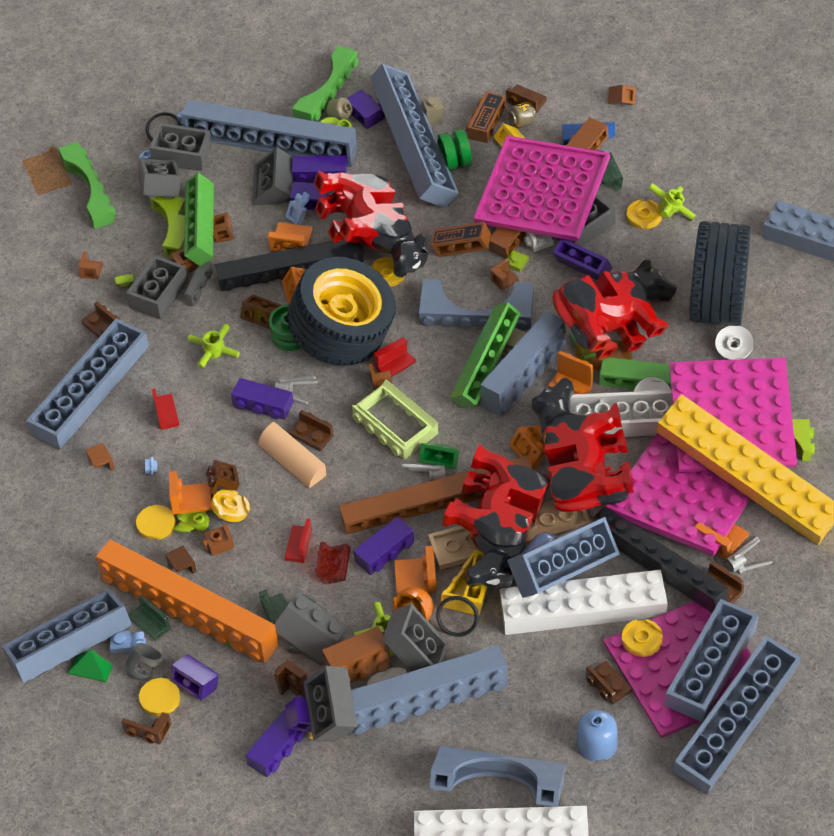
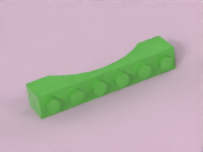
[292,45,359,121]
[58,141,116,229]

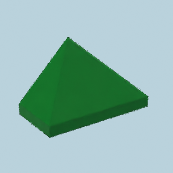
[419,443,460,469]
[68,649,113,682]

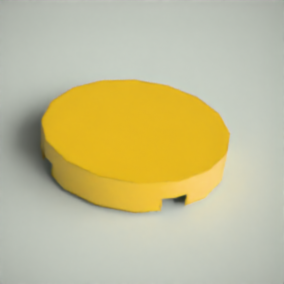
[626,200,662,229]
[370,257,405,287]
[211,489,250,522]
[136,505,175,540]
[622,619,663,657]
[139,678,181,716]

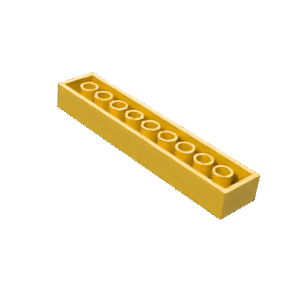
[656,394,834,545]

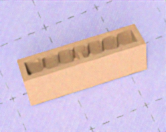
[258,422,326,489]

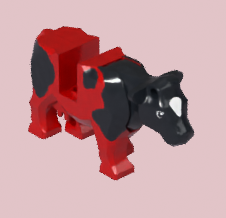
[314,171,429,277]
[552,259,677,360]
[532,378,634,512]
[442,444,550,588]

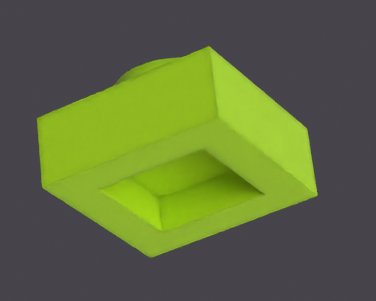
[507,250,529,272]
[115,273,134,287]

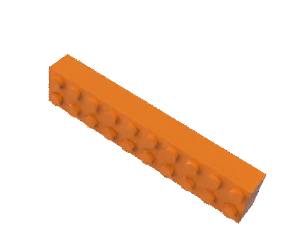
[96,539,279,664]

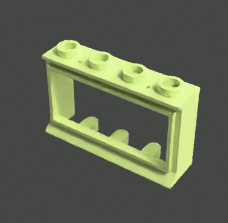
[352,379,438,460]

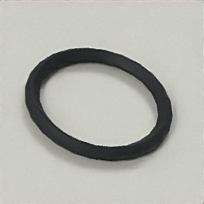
[145,112,182,141]
[436,596,479,637]

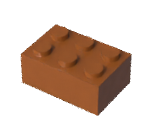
[322,626,391,685]

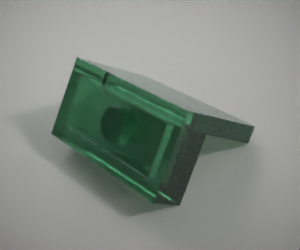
[601,152,623,191]
[259,590,288,624]
[128,594,171,641]

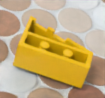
[441,549,488,616]

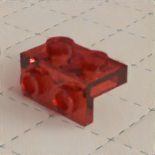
[315,542,351,584]

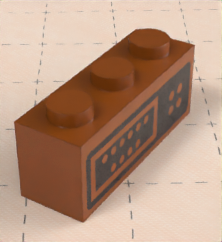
[466,92,506,143]
[431,222,491,257]

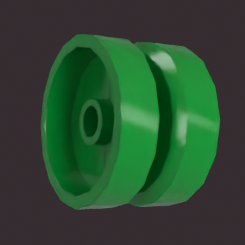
[437,129,472,171]
[269,304,301,351]

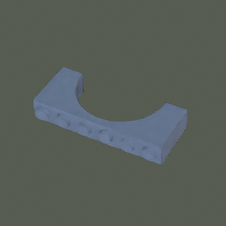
[419,279,534,330]
[430,746,566,807]

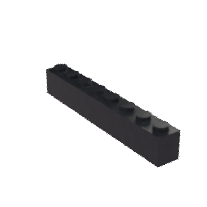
[215,239,363,291]
[592,506,728,613]

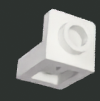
[524,232,554,252]

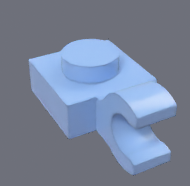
[285,192,310,225]
[110,631,146,653]

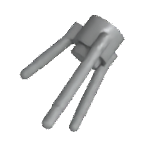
[275,376,318,405]
[401,464,445,481]
[725,536,772,574]

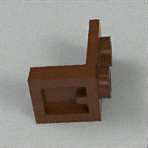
[121,712,172,744]

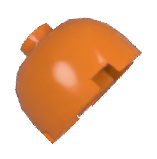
[393,587,434,621]

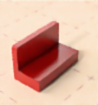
[373,337,416,377]
[152,388,180,430]
[285,518,312,563]

